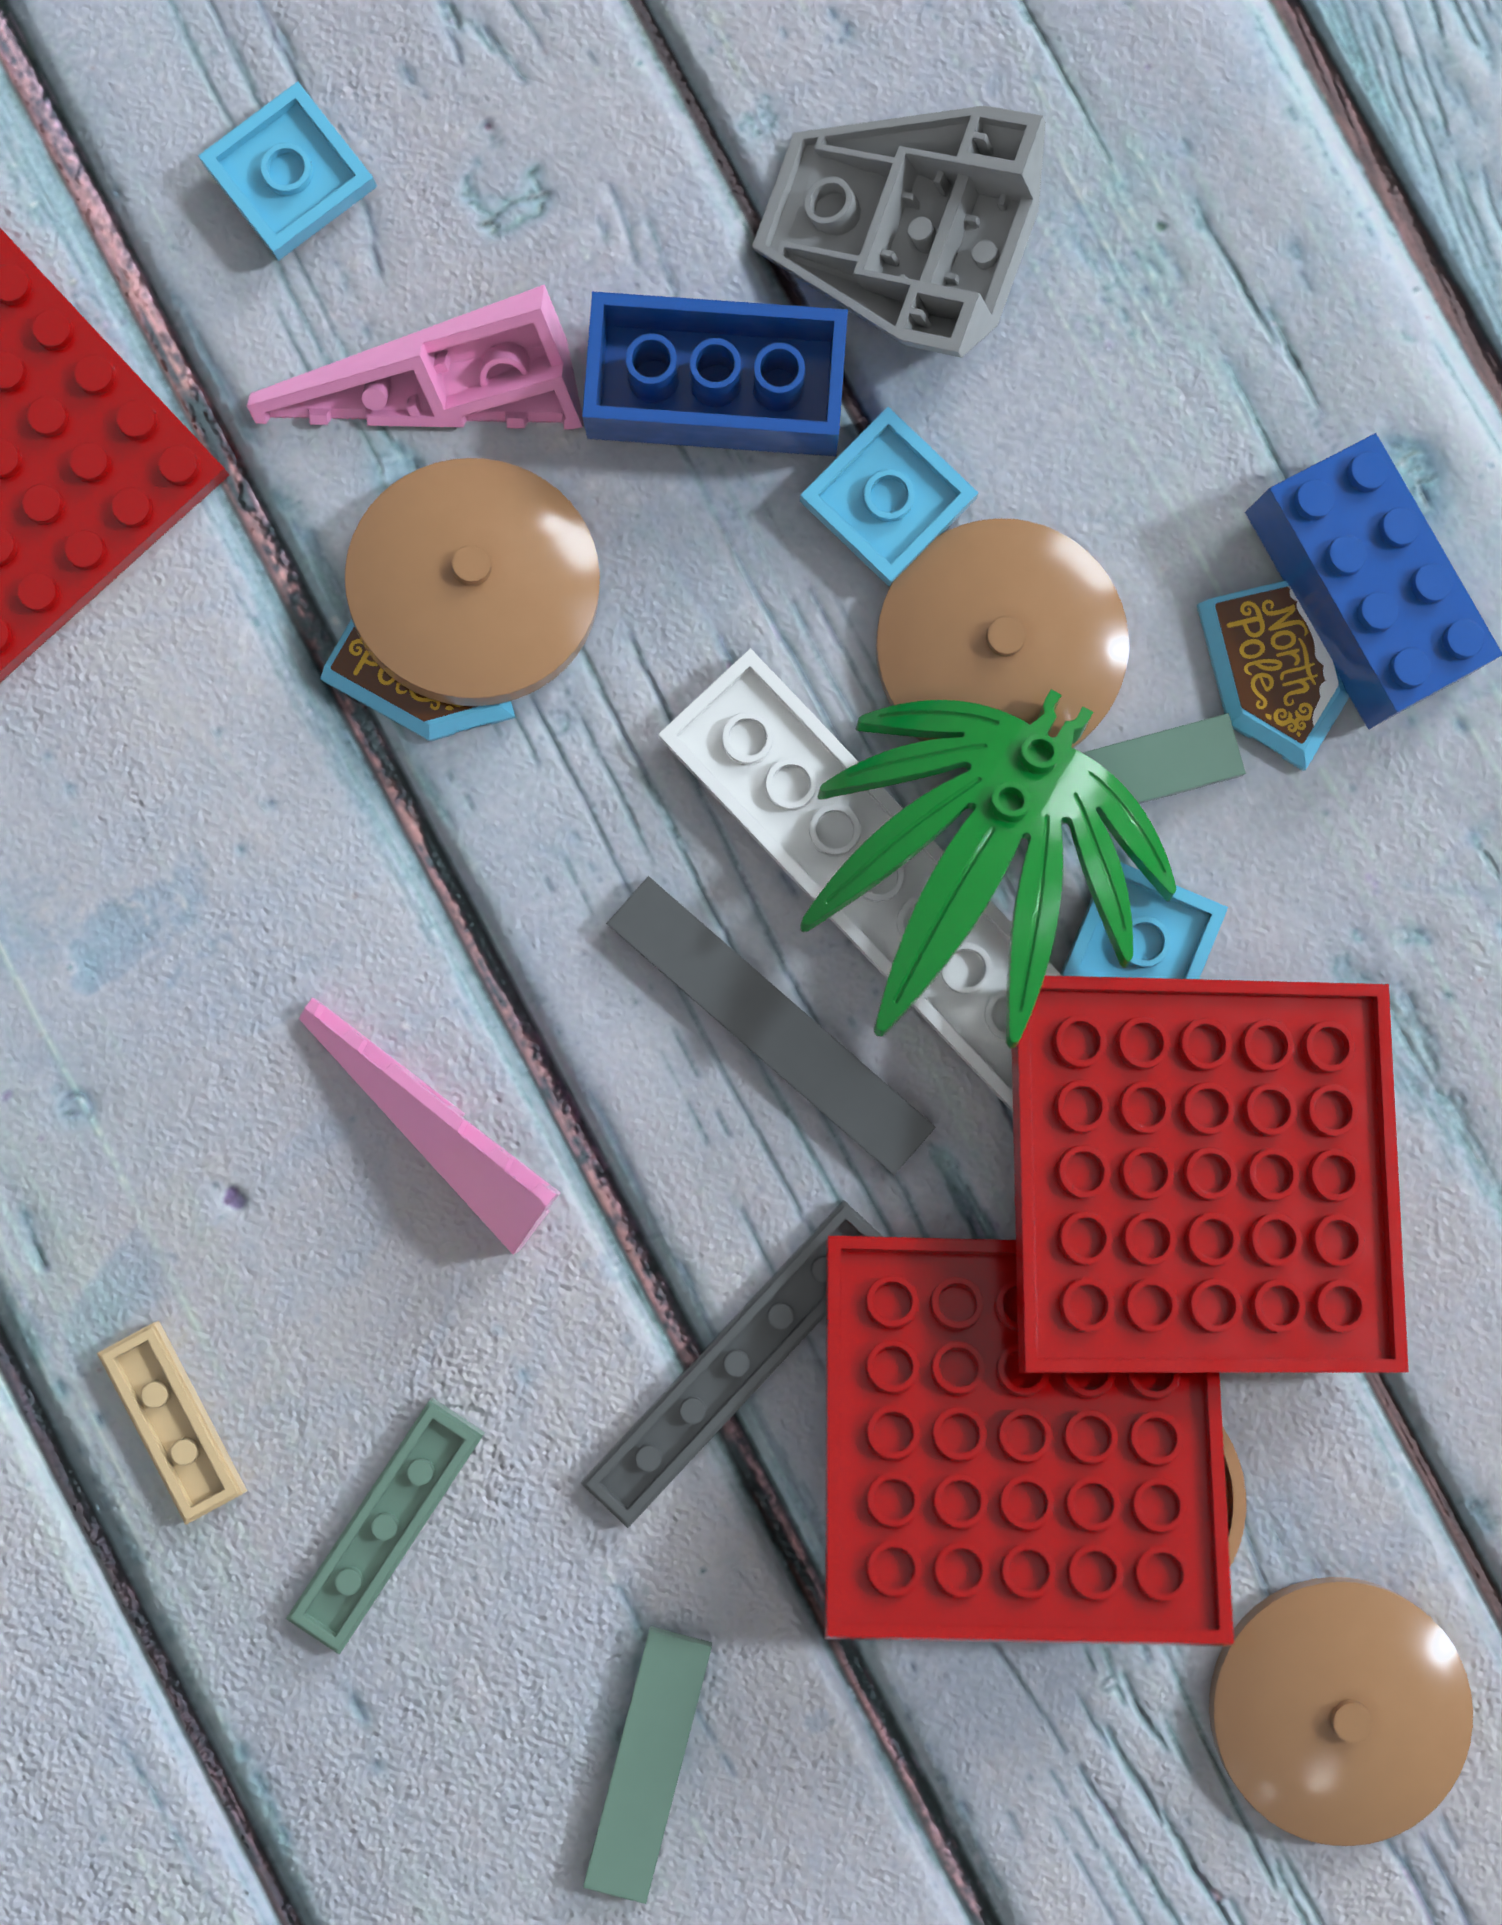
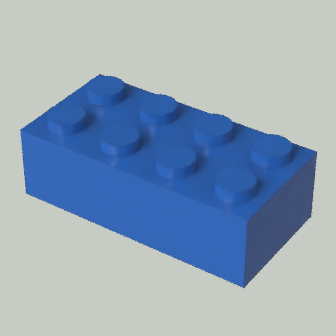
[582,291,848,457]
[1245,433,1502,730]

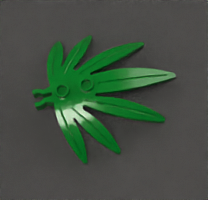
[800,689,1176,1049]

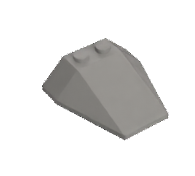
[752,105,1046,358]

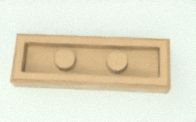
[97,1321,247,1525]

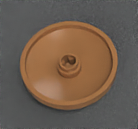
[345,458,600,706]
[876,518,1129,748]
[1209,1577,1473,1846]

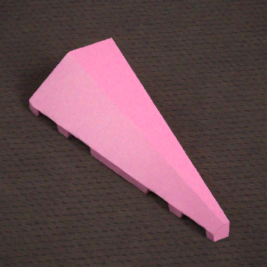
[247,284,583,429]
[299,998,561,1255]

